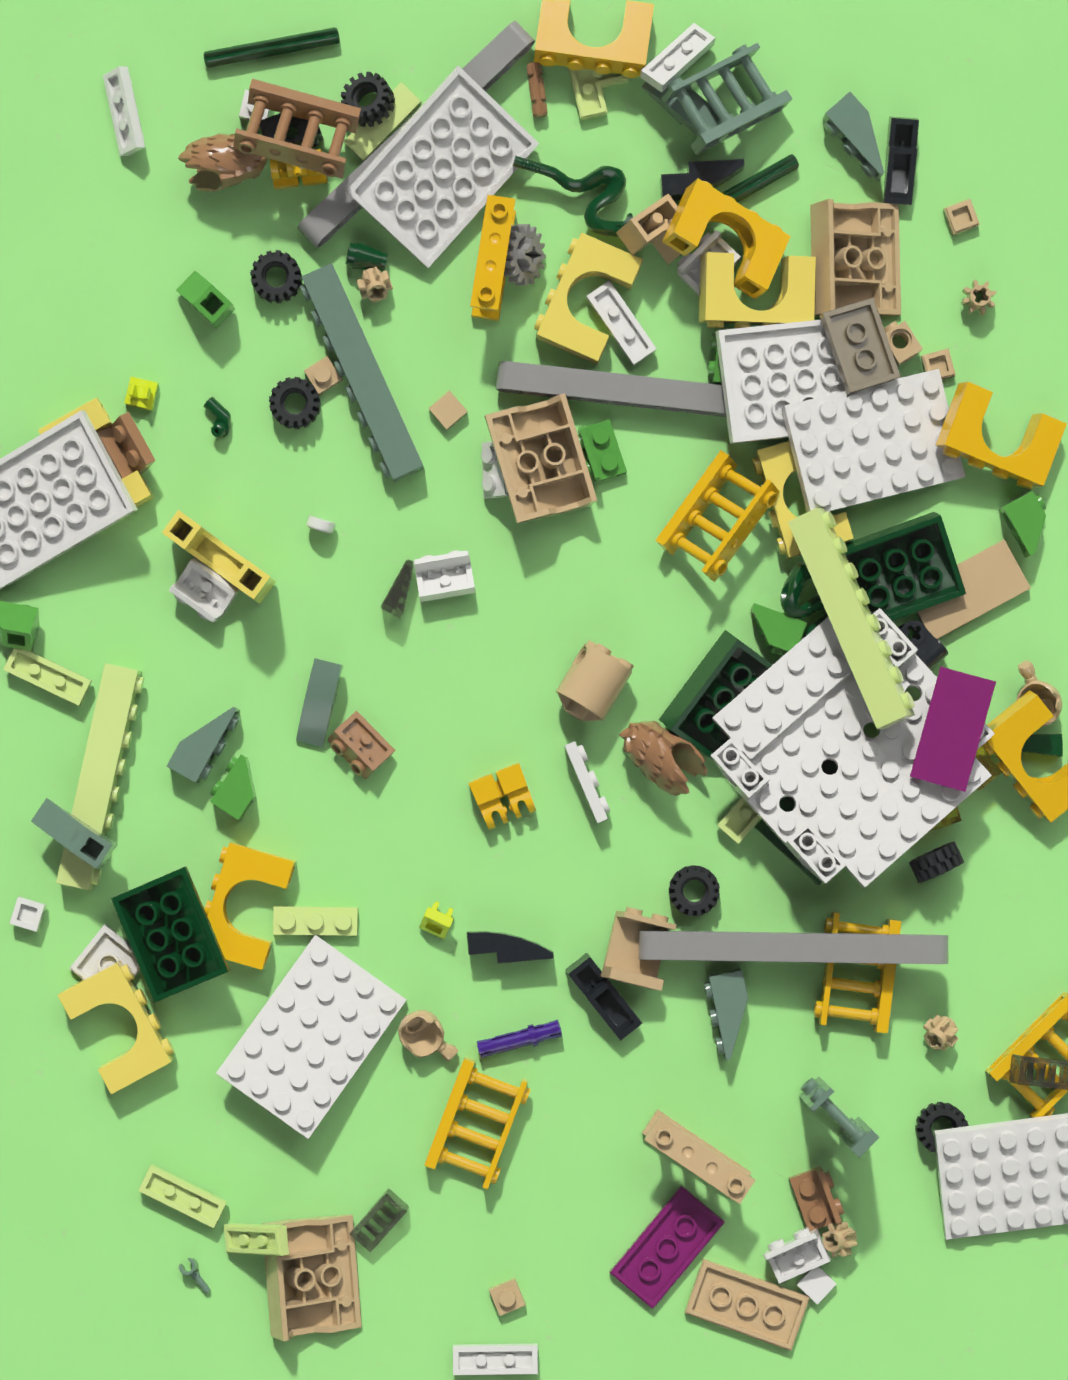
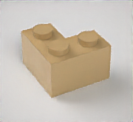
[616,194,702,264]

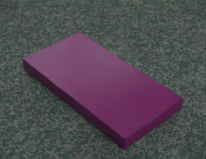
[910,666,996,792]
[609,1185,725,1309]

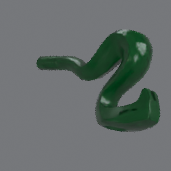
[512,155,633,237]
[780,563,828,638]

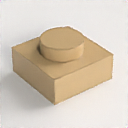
[304,356,343,395]
[489,1277,526,1316]

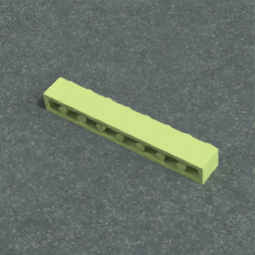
[788,507,915,729]
[56,663,144,890]

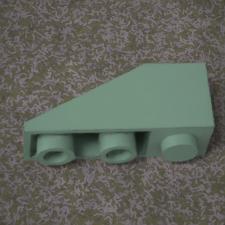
[822,92,884,181]
[167,707,240,783]
[31,798,117,869]
[704,969,748,1060]

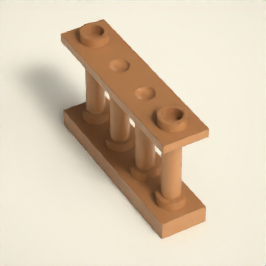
[233,79,361,179]

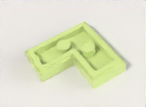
[568,68,628,121]

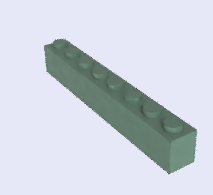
[300,263,425,482]

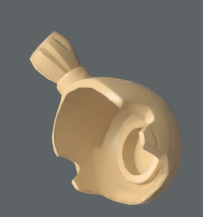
[1016,660,1062,726]
[398,1010,458,1061]

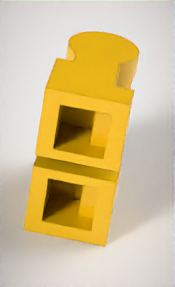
[269,149,328,189]
[468,762,536,830]

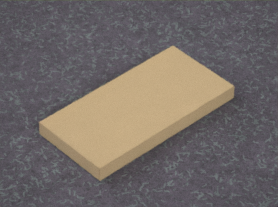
[916,539,1031,639]
[684,1258,810,1351]

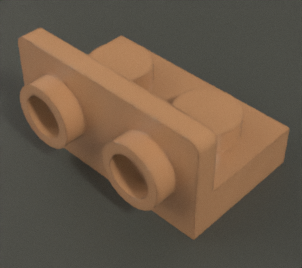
[97,412,156,479]
[328,711,396,779]
[788,1166,844,1231]

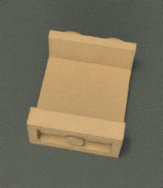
[601,907,677,991]

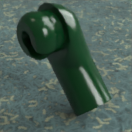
[203,397,231,438]

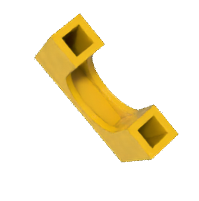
[534,0,654,78]
[662,178,791,299]
[935,382,1067,490]
[981,690,1068,823]
[205,842,296,970]

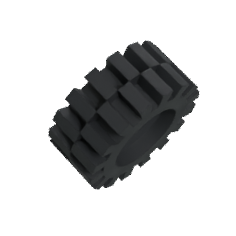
[341,72,395,127]
[250,250,302,304]
[269,377,321,430]
[909,841,964,883]
[669,865,720,916]
[915,1102,969,1153]

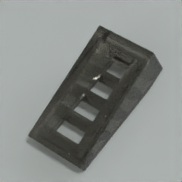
[381,559,414,620]
[1009,1054,1068,1090]
[349,1188,409,1252]

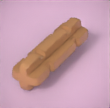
[527,62,548,118]

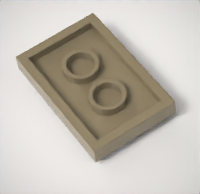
[819,298,901,395]

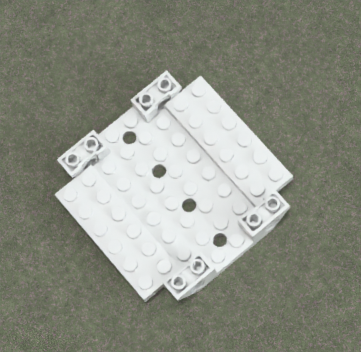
[711,608,995,888]

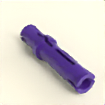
[477,1019,563,1059]

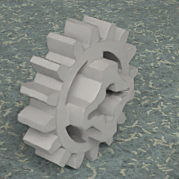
[504,224,546,285]

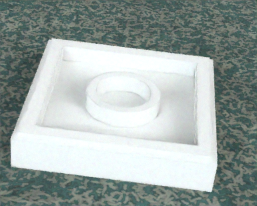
[69,924,140,980]

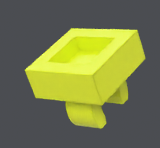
[124,377,159,411]
[419,901,454,939]

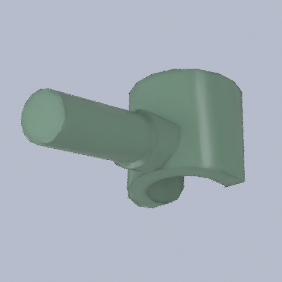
[179,1258,211,1294]

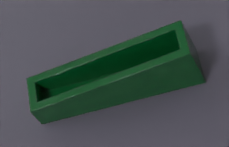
[1022,734,1063,757]

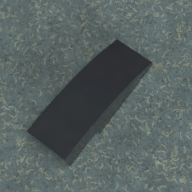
[883,116,919,205]
[660,159,745,201]
[467,931,554,964]
[565,953,643,1041]

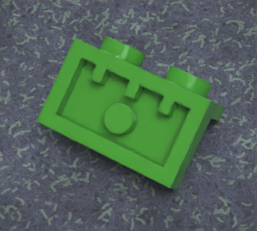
[578,419,627,483]

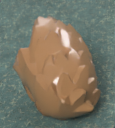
[178,134,268,192]
[619,721,708,796]

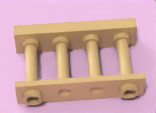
[642,1109,756,1204]

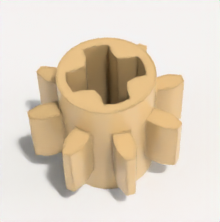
[356,267,393,303]
[961,280,997,316]
[923,1015,959,1051]
[822,1222,858,1257]

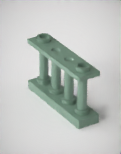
[661,43,792,155]
[799,1076,880,1158]

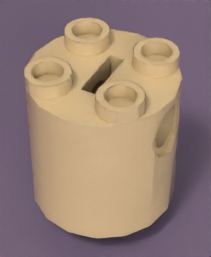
[555,640,634,721]

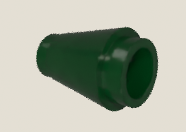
[345,241,388,270]

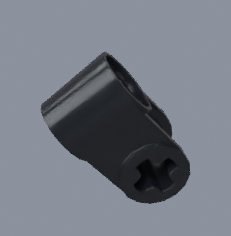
[898,620,949,671]

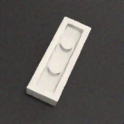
[640,23,715,93]
[103,66,145,156]
[586,280,657,366]
[564,741,610,823]
[453,1343,538,1375]

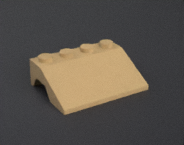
[810,199,901,316]
[484,393,597,523]
[262,1214,362,1341]

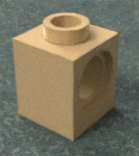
[884,321,923,367]

